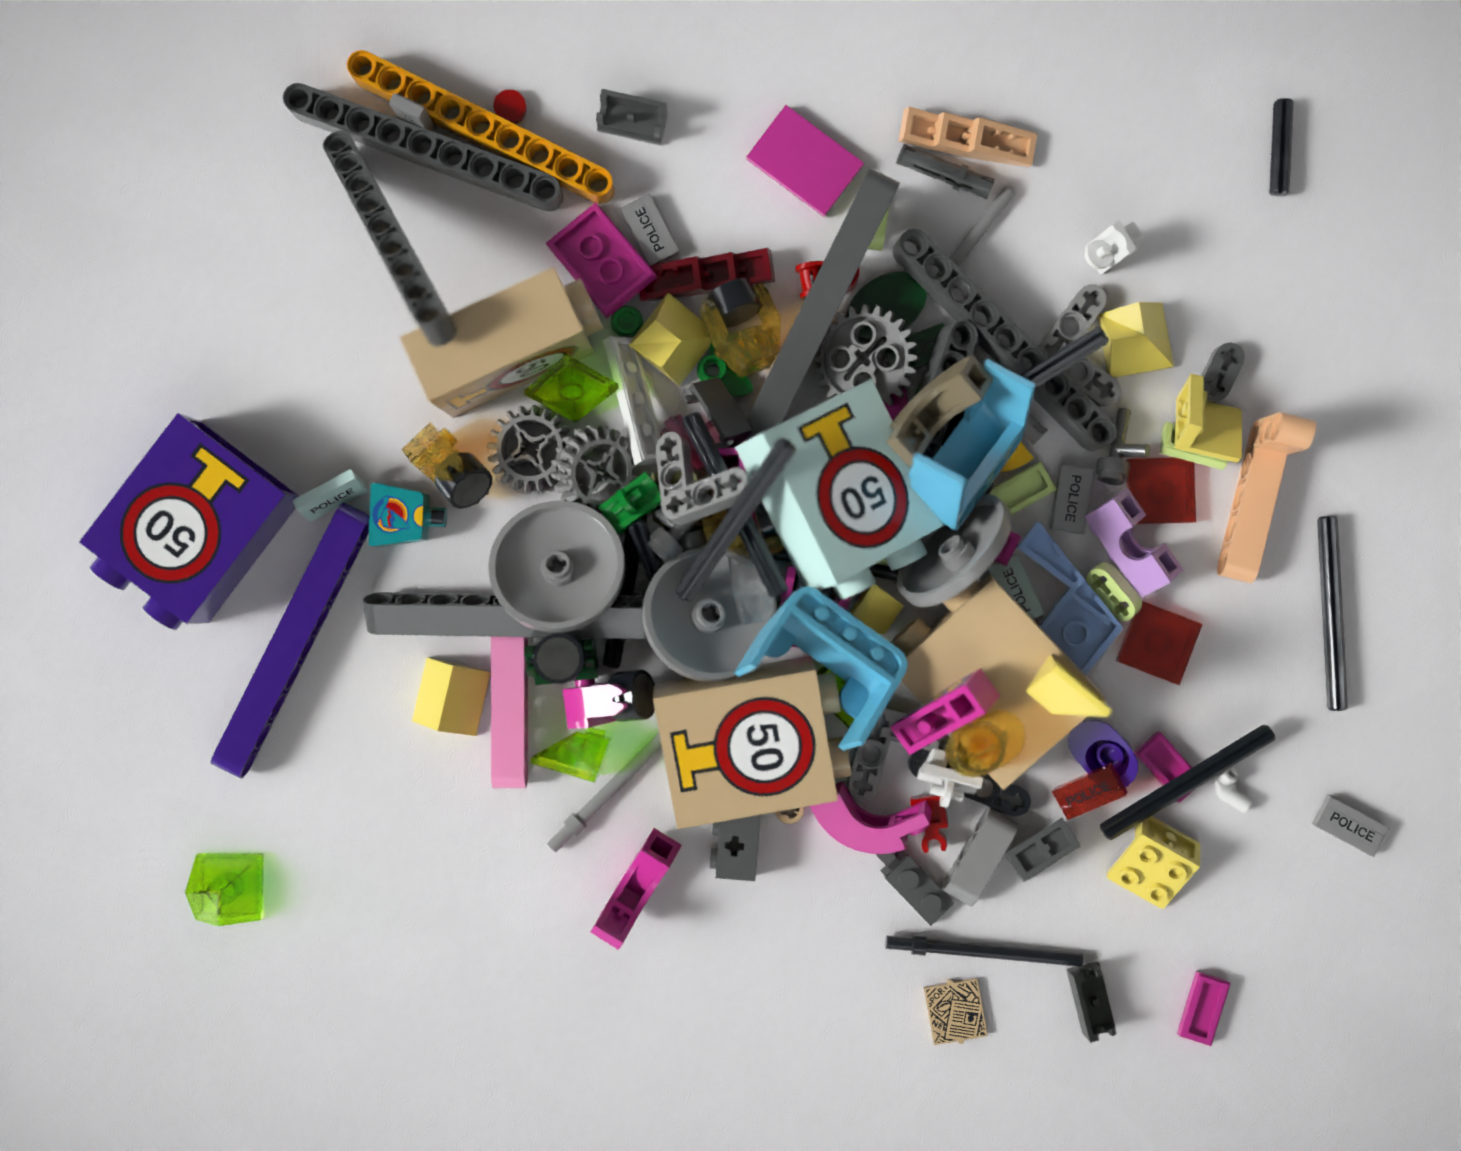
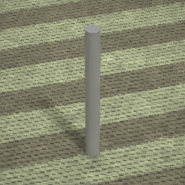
[934,187,1015,278]

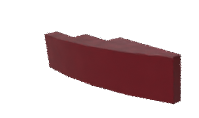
[639,247,775,302]

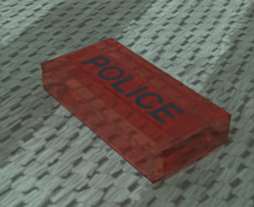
[1052,763,1128,820]

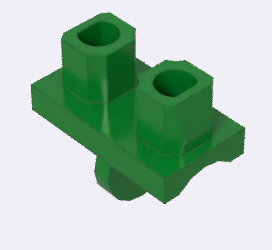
[598,471,661,535]

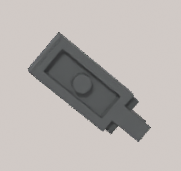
[876,850,954,926]

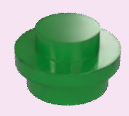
[611,306,643,337]

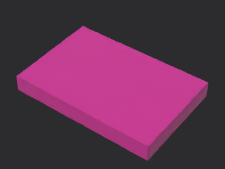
[746,105,864,217]
[545,202,657,318]

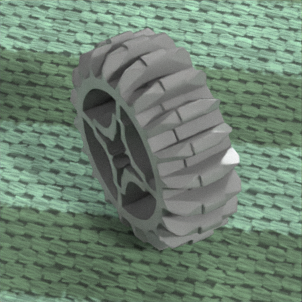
[487,405,575,494]
[550,425,639,514]

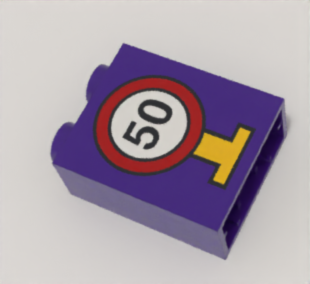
[79,413,299,630]

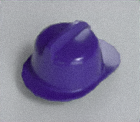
[1068,720,1138,790]

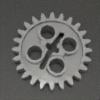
[813,304,920,406]

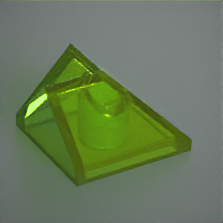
[524,355,619,423]
[185,853,264,927]

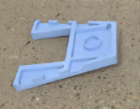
[1017,521,1123,675]

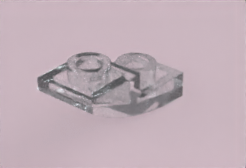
[727,554,774,624]

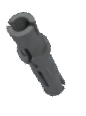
[896,143,995,199]

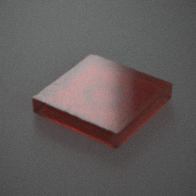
[1126,457,1196,525]
[1116,601,1203,685]

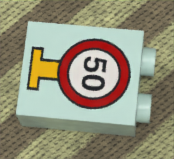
[735,379,944,600]

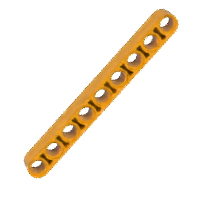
[346,50,615,205]

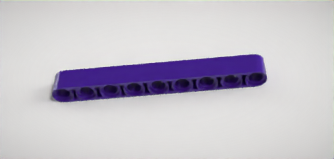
[211,502,370,779]

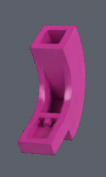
[810,781,932,854]
[590,828,682,950]

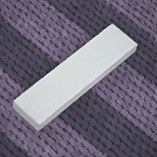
[603,336,660,465]

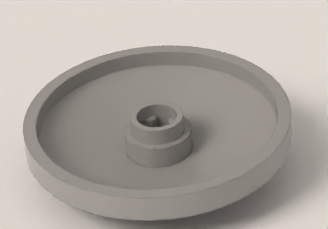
[897,494,1012,607]
[489,500,625,633]
[642,547,777,682]

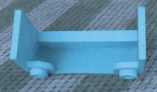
[908,359,1036,531]
[734,587,908,750]

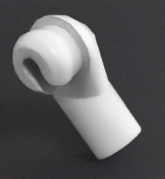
[1214,767,1252,813]

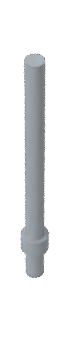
[547,732,662,852]

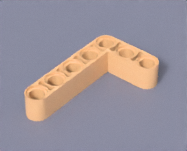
[1217,412,1316,584]

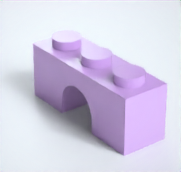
[1084,488,1184,598]

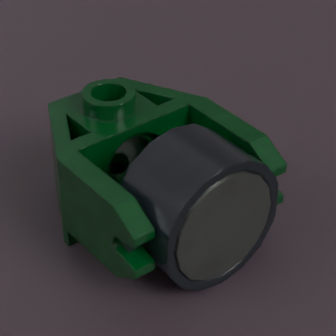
[524,633,599,686]

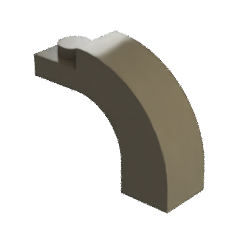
[886,355,994,467]

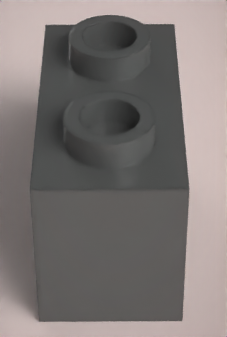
[710,815,760,881]

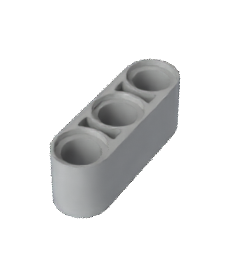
[942,807,1019,907]

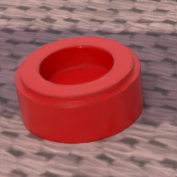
[493,89,527,124]

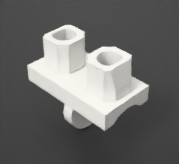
[1084,221,1143,275]
[917,749,983,808]

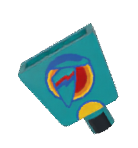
[368,483,447,547]

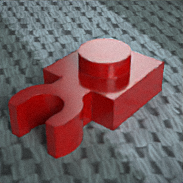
[910,794,949,853]

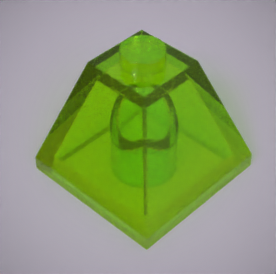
[530,727,611,783]

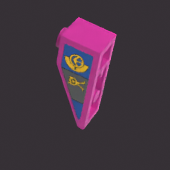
[890,668,1000,755]

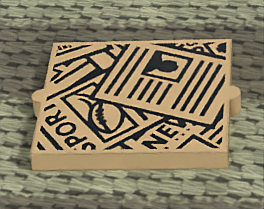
[923,978,988,1045]

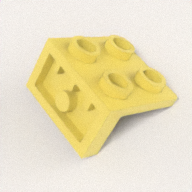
[1175,374,1242,463]
[1107,816,1200,909]

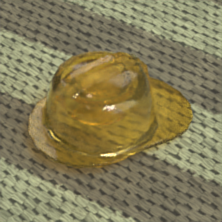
[946,710,1026,778]

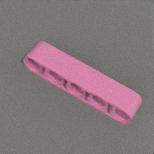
[491,636,528,788]

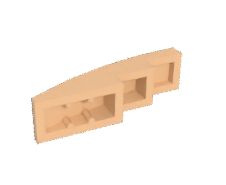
[898,106,1038,167]

